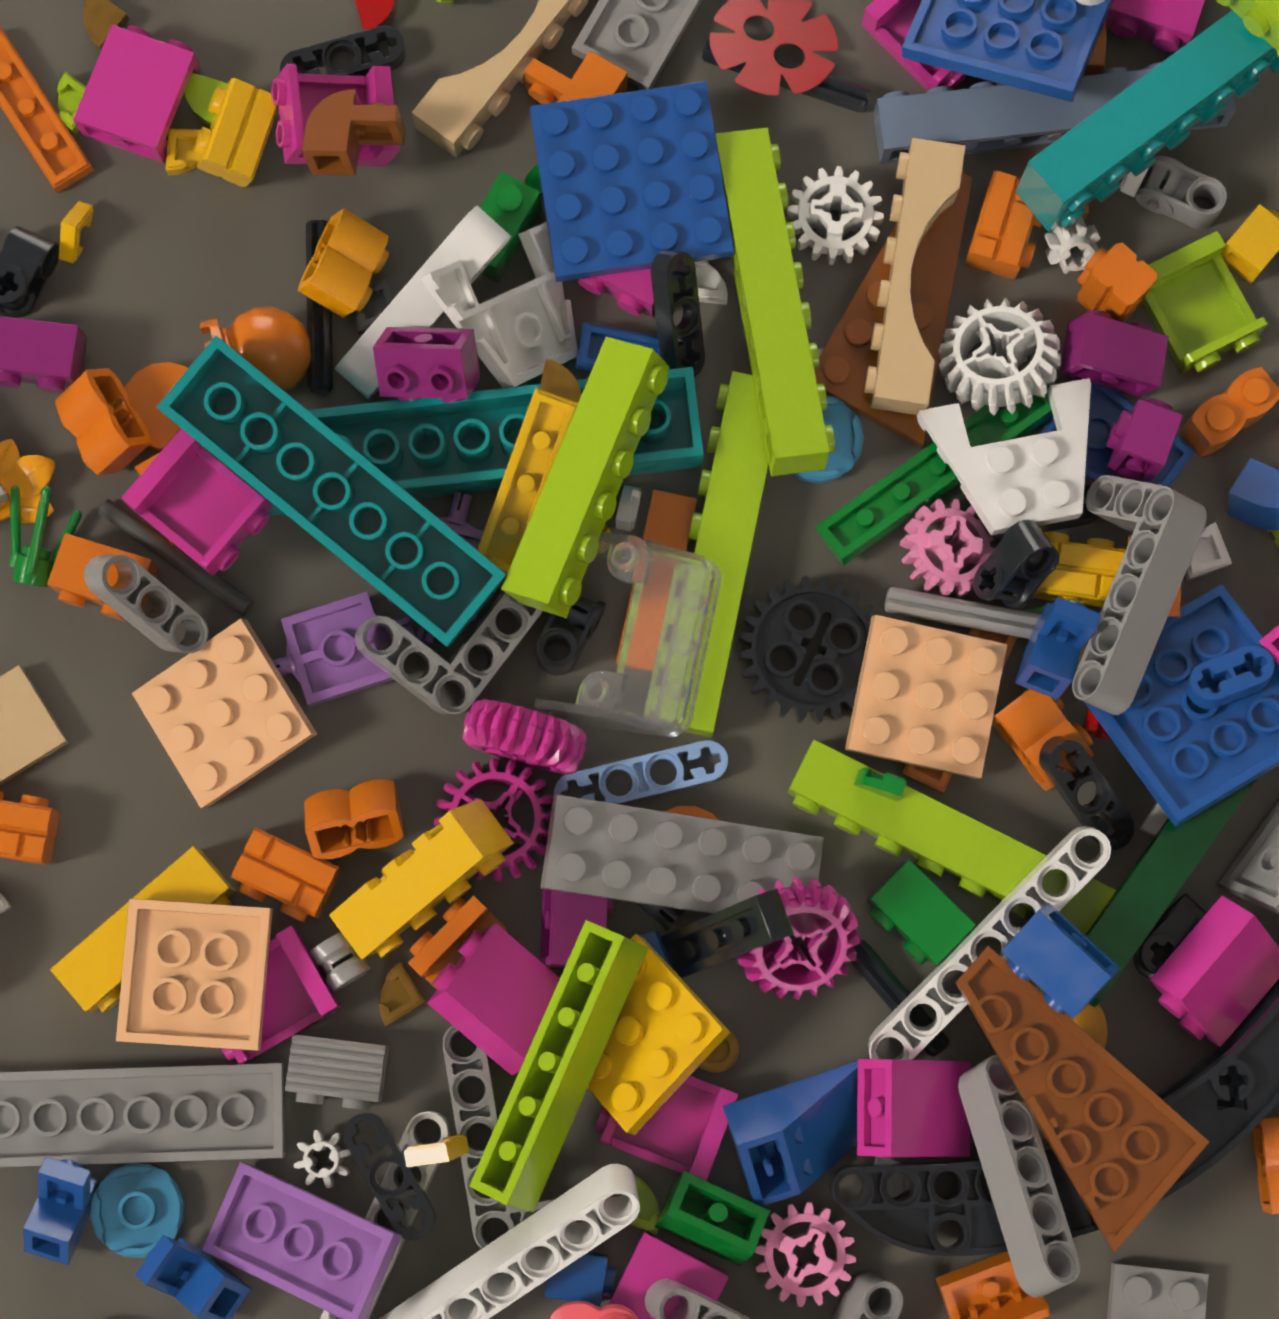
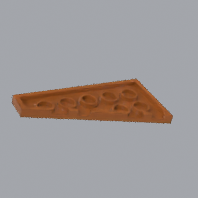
[814,172,973,449]
[955,946,1209,1252]

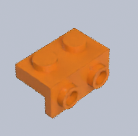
[408,895,508,990]
[936,1251,1051,1319]

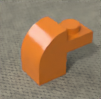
[524,51,628,104]

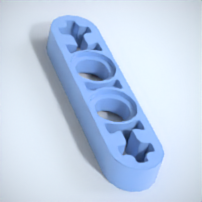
[554,740,728,805]

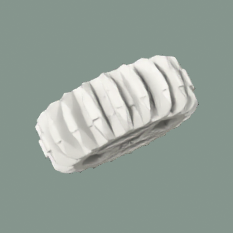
[939,297,1061,416]

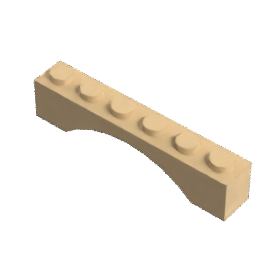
[411,0,589,158]
[864,138,966,415]

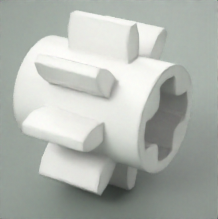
[1044,217,1101,274]
[294,1130,351,1188]

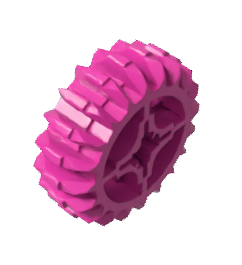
[462,699,587,775]
[434,757,553,882]
[736,876,860,1001]

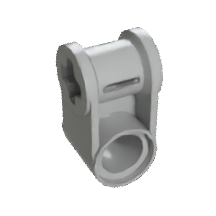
[1135,155,1227,229]

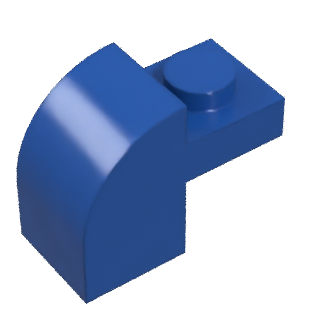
[1228,458,1279,531]
[1015,597,1101,700]
[23,1157,97,1265]
[135,1235,252,1319]

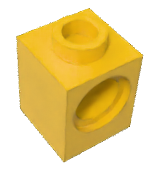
[1221,204,1279,284]

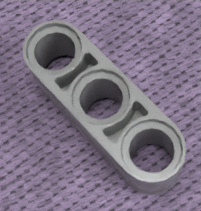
[84,554,209,653]

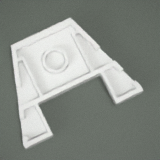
[420,222,578,388]
[917,378,1091,536]

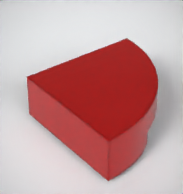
[354,0,397,30]

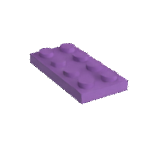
[202,1162,402,1319]

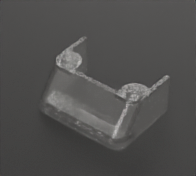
[534,532,721,737]

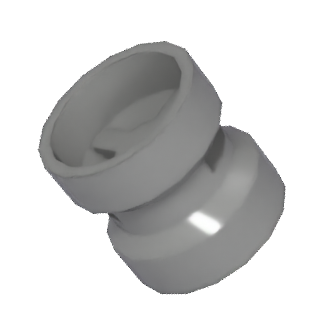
[308,932,371,993]

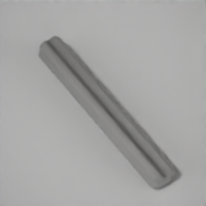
[884,587,1040,639]

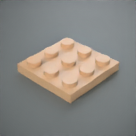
[845,615,1007,779]
[132,618,317,809]
[116,899,273,1051]

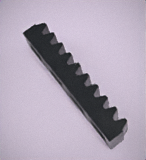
[661,889,794,979]

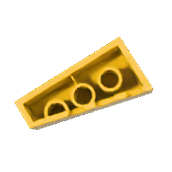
[329,799,514,960]

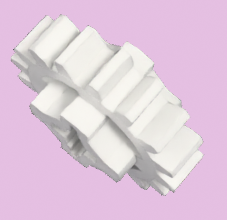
[787,166,884,265]

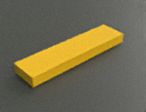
[477,388,578,573]

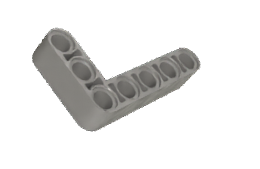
[1072,475,1207,715]
[355,590,543,715]
[443,1025,579,1249]
[958,1054,1080,1298]
[645,1271,903,1319]

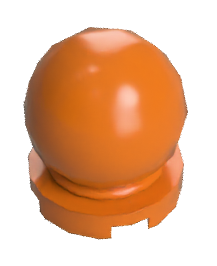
[199,306,312,392]

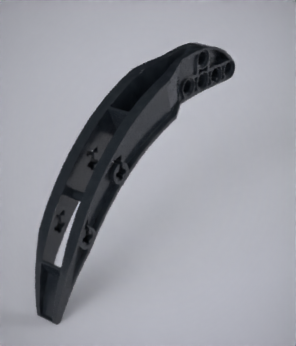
[828,979,1279,1256]

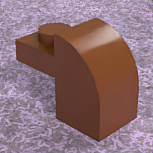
[302,89,406,176]

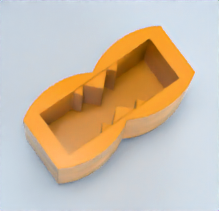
[297,208,389,318]

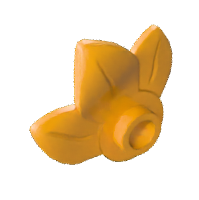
[0,439,56,525]

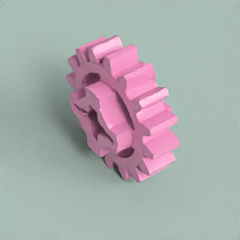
[900,499,995,597]
[755,1201,856,1307]

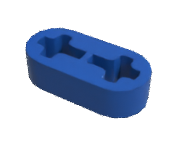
[1186,645,1275,709]

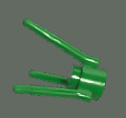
[8,486,82,587]

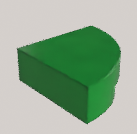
[853,768,907,801]

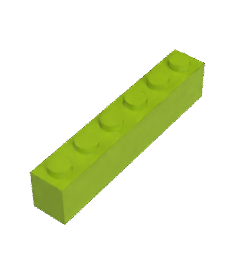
[501,337,669,618]
[469,920,648,1212]

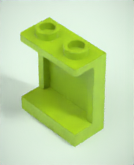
[1142,230,1268,374]

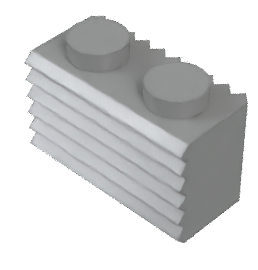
[285,1034,389,1110]

